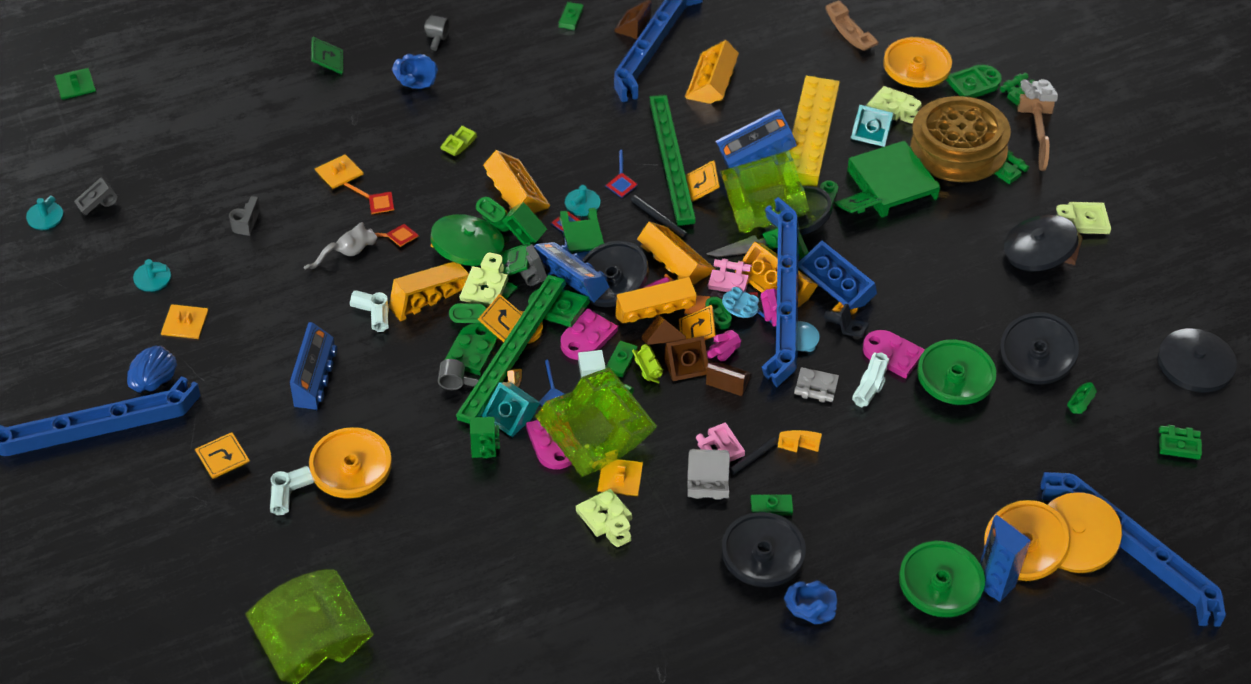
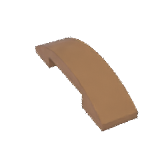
[826,0,878,50]

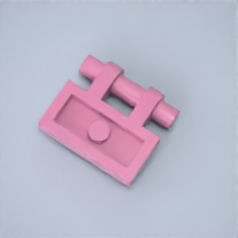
[708,259,752,292]
[696,422,745,462]

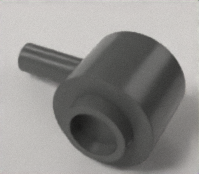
[425,15,449,51]
[438,359,479,390]

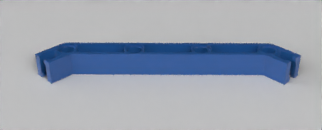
[614,0,702,102]
[762,197,799,387]
[0,376,201,456]
[1040,472,1226,627]

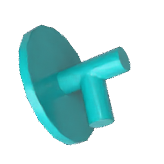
[565,185,601,216]
[26,196,64,230]
[133,259,171,292]

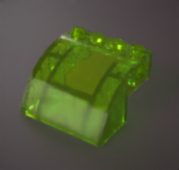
[720,150,810,233]
[535,367,657,477]
[245,569,374,684]

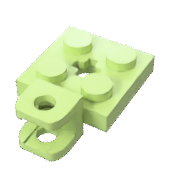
[866,86,921,123]
[1056,202,1111,234]
[460,252,509,307]
[576,489,632,547]

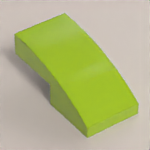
[440,126,477,156]

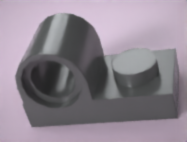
[74,177,117,215]
[229,196,260,236]
[520,245,547,286]

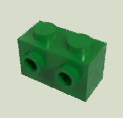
[502,202,547,245]
[470,417,500,458]

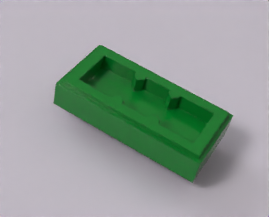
[559,2,583,30]
[606,341,638,378]
[750,495,793,516]

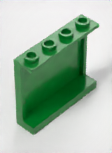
[847,140,940,218]

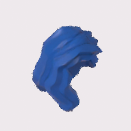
[392,54,438,89]
[127,346,177,393]
[784,581,837,624]

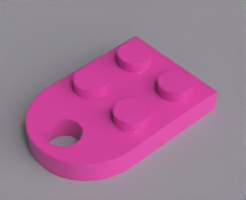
[561,309,618,360]
[863,330,925,379]
[526,413,577,469]

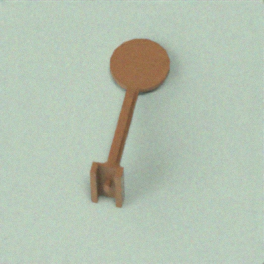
[1017,94,1055,171]

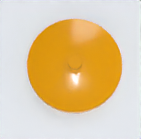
[884,37,952,87]
[309,427,392,498]
[1048,493,1122,573]
[985,500,1070,581]

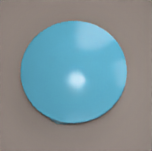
[722,287,759,318]
[797,321,820,352]

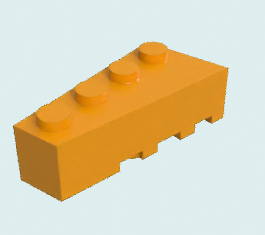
[389,262,469,322]

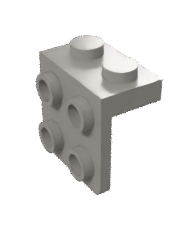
[687,449,730,499]

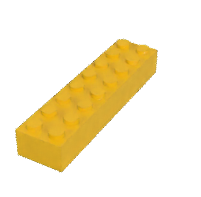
[782,76,839,187]

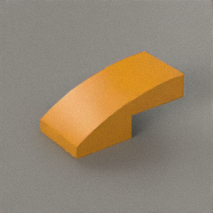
[778,430,822,452]

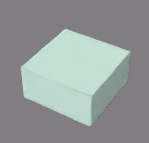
[578,350,606,379]

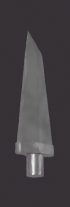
[706,235,767,257]

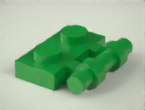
[1000,73,1034,106]
[994,150,1029,184]
[1159,425,1202,460]

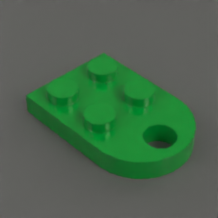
[946,65,1001,98]
[528,289,590,327]
[445,323,497,376]

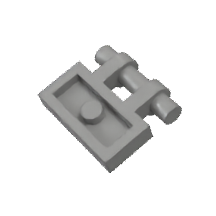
[1021,80,1058,101]
[794,367,839,403]

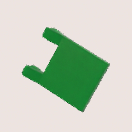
[559,208,604,253]

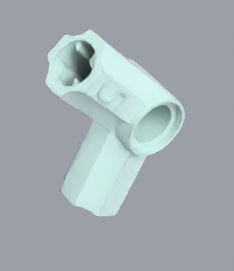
[350,291,389,332]
[852,352,889,407]
[270,466,314,515]

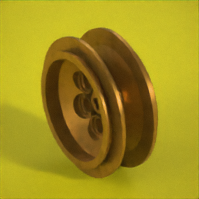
[911,96,1011,182]

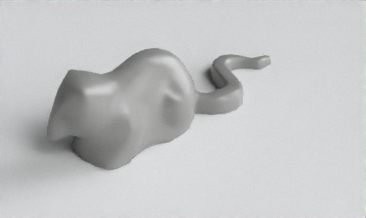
[304,222,377,270]

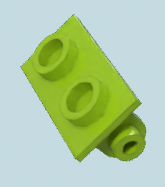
[632,344,663,383]

